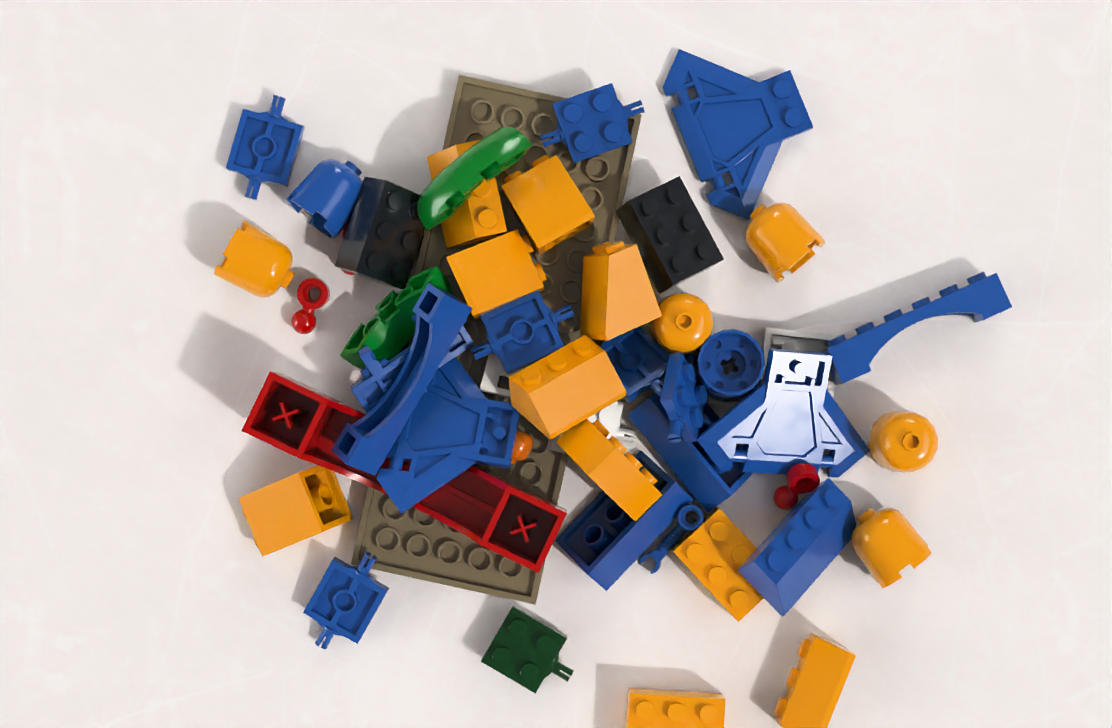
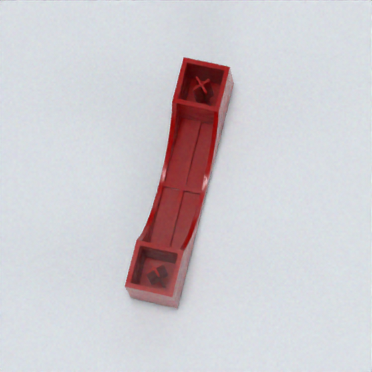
[241,371,567,573]

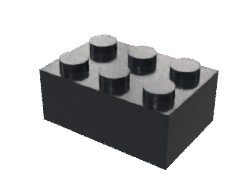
[615,176,724,294]
[335,177,425,290]

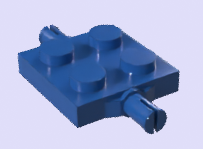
[540,83,645,164]
[226,95,305,200]
[470,290,574,375]
[600,326,670,403]
[660,352,708,443]
[303,552,389,649]

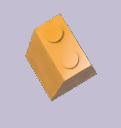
[501,155,595,255]
[446,229,547,320]
[580,241,662,341]
[239,465,353,557]

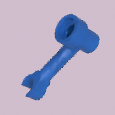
[640,504,704,574]

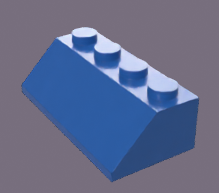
[627,392,753,512]
[555,450,693,591]
[738,478,857,617]

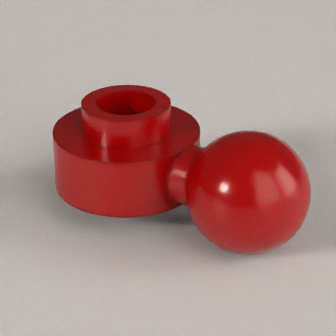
[291,278,330,334]
[773,463,820,510]

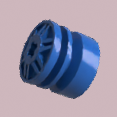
[695,329,765,402]

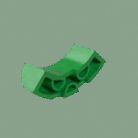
[417,127,532,231]
[340,266,453,369]

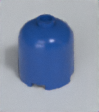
[286,159,363,239]

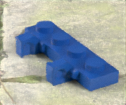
[349,313,475,413]

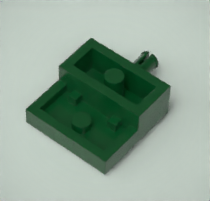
[481,606,574,694]

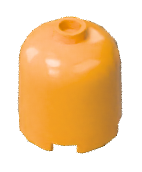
[745,202,826,283]
[214,220,295,298]
[649,293,714,355]
[868,411,938,472]
[851,508,931,588]

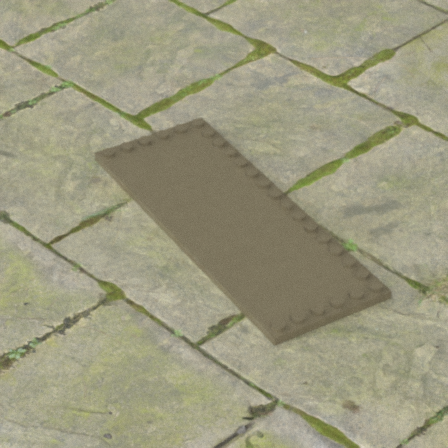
[351,75,642,605]

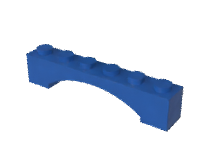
[820,271,1012,385]
[331,283,472,476]

